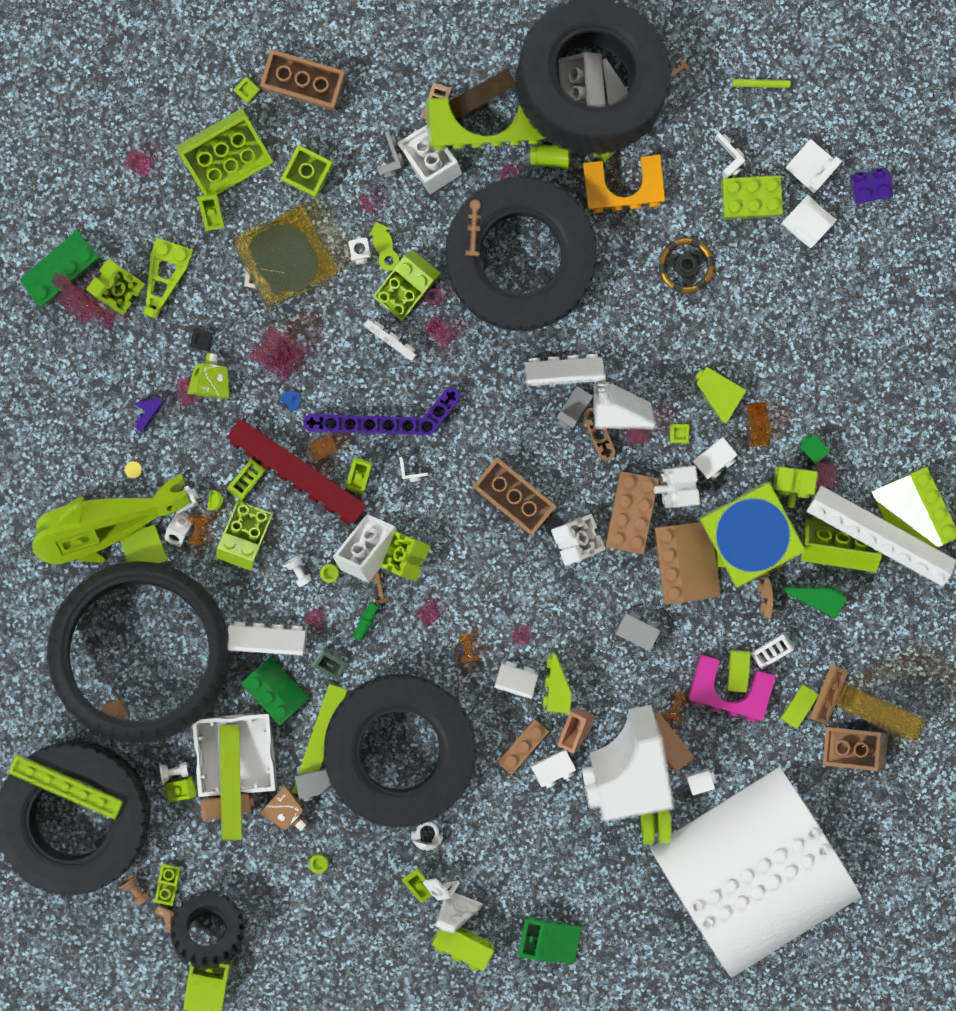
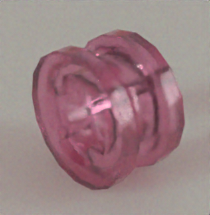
[500,165,517,179]
[425,288,442,306]

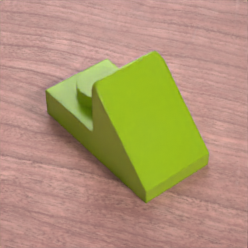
[197,193,225,231]
[345,457,373,494]
[164,777,197,802]
[401,867,432,903]

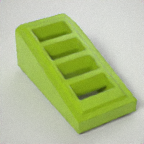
[227,459,266,502]

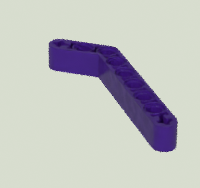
[303,388,460,435]

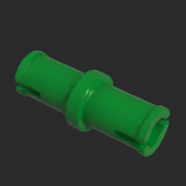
[352,602,380,641]

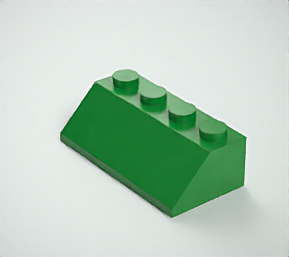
[19,230,102,309]

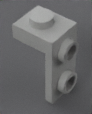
[377,132,404,179]
[557,387,592,429]

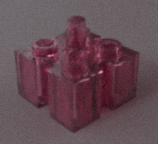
[249,325,307,382]

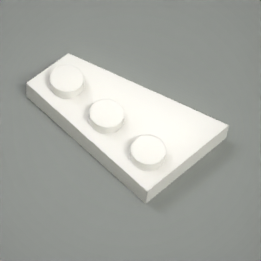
[364,319,417,362]
[435,890,483,933]

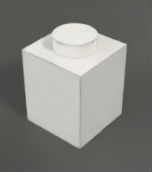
[686,768,717,795]

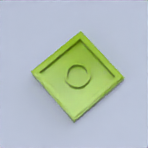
[120,524,168,563]

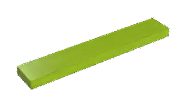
[292,683,347,794]
[219,725,242,840]
[8,754,123,820]

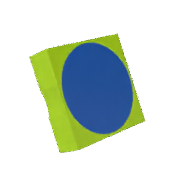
[699,481,805,587]

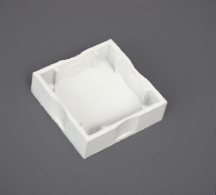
[193,712,277,797]

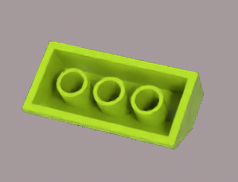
[800,518,882,573]

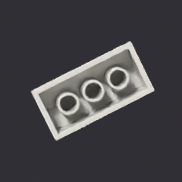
[558,52,606,106]
[228,621,307,655]

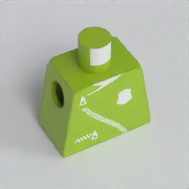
[187,353,229,399]

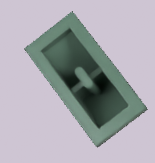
[311,648,348,680]

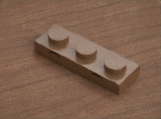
[810,665,849,725]
[497,719,549,775]

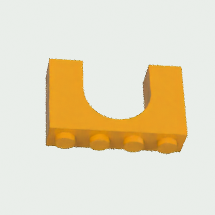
[583,155,665,214]

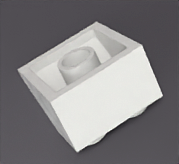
[495,661,538,699]

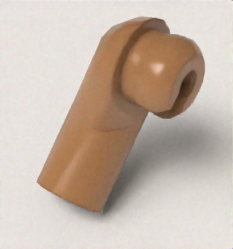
[155,905,174,932]

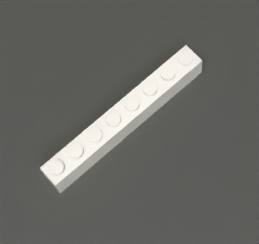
[807,486,956,586]

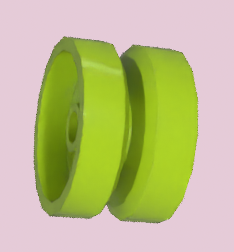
[641,809,672,845]

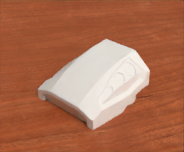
[781,195,837,249]

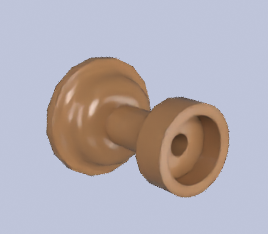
[118,873,149,906]

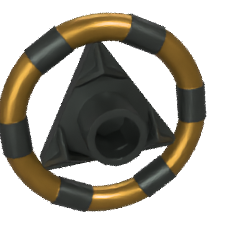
[658,237,715,293]

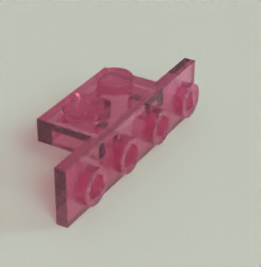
[51,271,115,330]

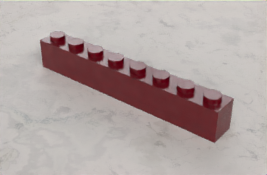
[227,418,367,525]

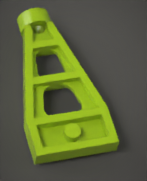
[143,238,193,319]

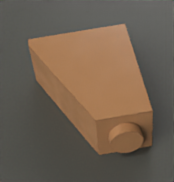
[200,792,255,821]

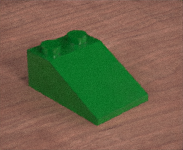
[780,586,847,618]

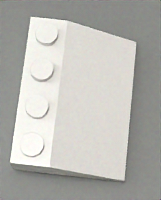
[525,354,605,386]
[593,381,655,428]

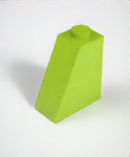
[695,367,746,424]

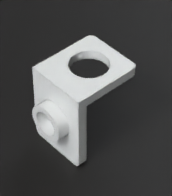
[349,237,371,265]
[399,457,429,482]
[164,512,195,548]
[423,878,460,900]

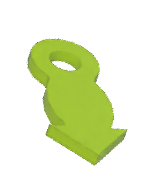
[369,222,400,271]

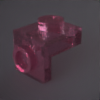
[423,316,457,348]

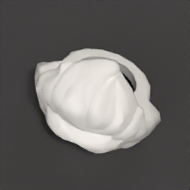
[411,821,443,851]

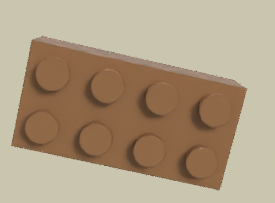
[260,49,346,112]
[472,457,556,536]
[605,471,659,554]

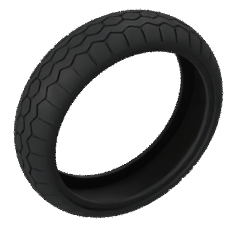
[47,561,230,743]

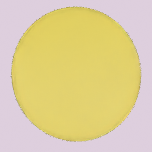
[125,462,142,478]

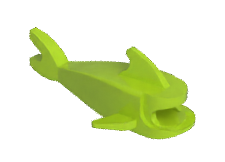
[32,474,190,564]

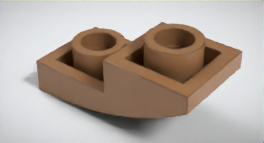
[757,577,773,619]

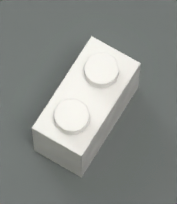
[692,437,737,480]
[531,749,576,788]

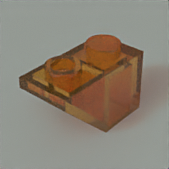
[746,402,771,447]

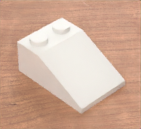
[397,125,462,194]
[333,514,396,583]

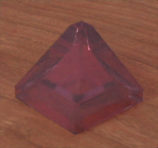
[415,598,441,627]

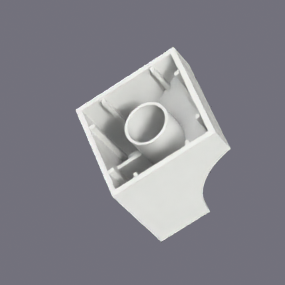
[582,705,673,821]

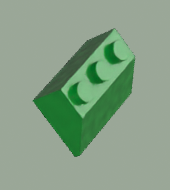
[241,656,310,726]

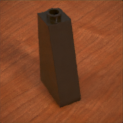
[448,68,516,122]

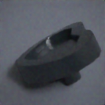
[545,517,565,536]

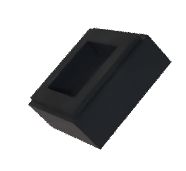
[190,328,213,352]

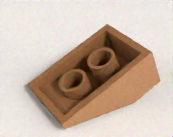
[653,709,694,772]
[823,727,888,771]

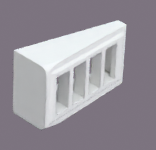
[751,632,795,669]

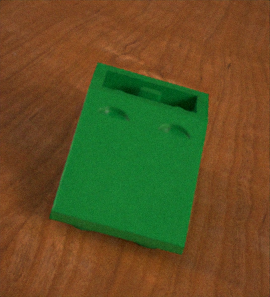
[518,915,582,964]

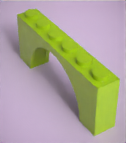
[425,98,546,150]

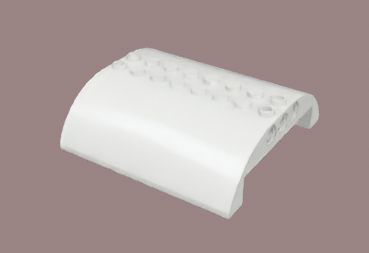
[650,767,861,978]

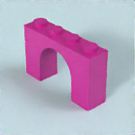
[688,654,776,723]

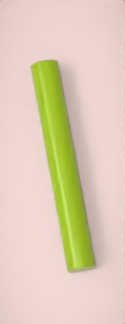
[732,79,790,88]

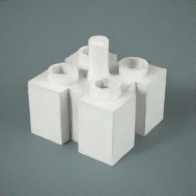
[654,466,700,508]
[551,514,605,566]

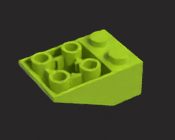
[373,249,441,321]
[216,500,273,571]
[543,651,572,714]
[183,960,232,1011]

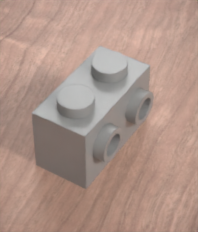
[615,611,660,651]

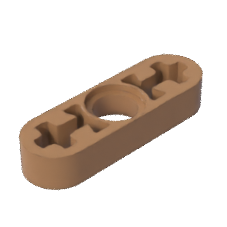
[583,408,615,461]

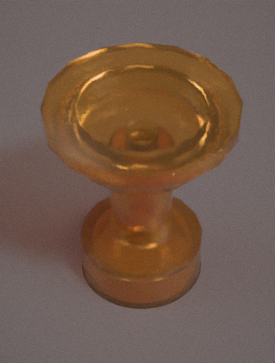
[188,515,211,545]
[458,634,482,664]
[661,691,688,723]

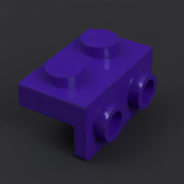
[850,168,893,204]

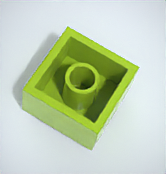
[281,145,334,199]

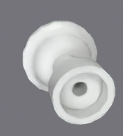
[282,554,312,587]
[159,762,188,785]

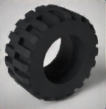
[170,891,244,969]

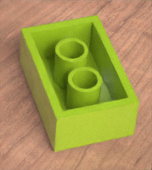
[721,175,783,220]
[432,927,494,972]

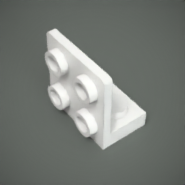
[786,139,842,193]

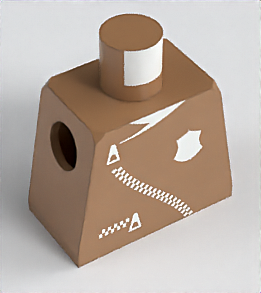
[260,785,307,831]

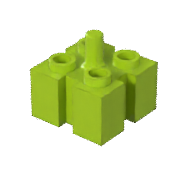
[86,258,145,315]
[772,467,818,508]
[381,531,431,582]

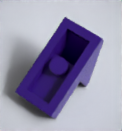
[134,398,165,432]

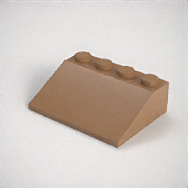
[654,522,721,605]

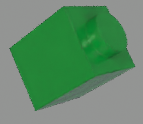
[798,434,830,464]

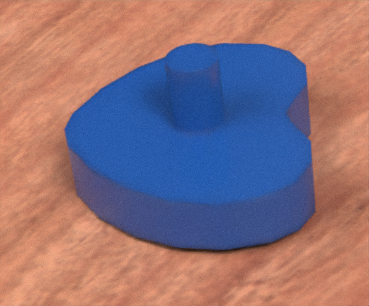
[281,391,301,411]

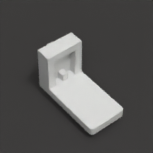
[715,133,745,178]

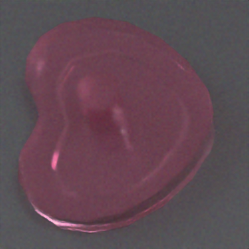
[304,609,324,628]
[511,625,531,644]

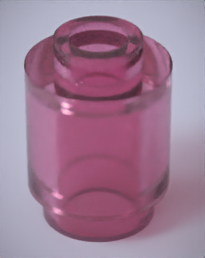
[176,377,197,406]

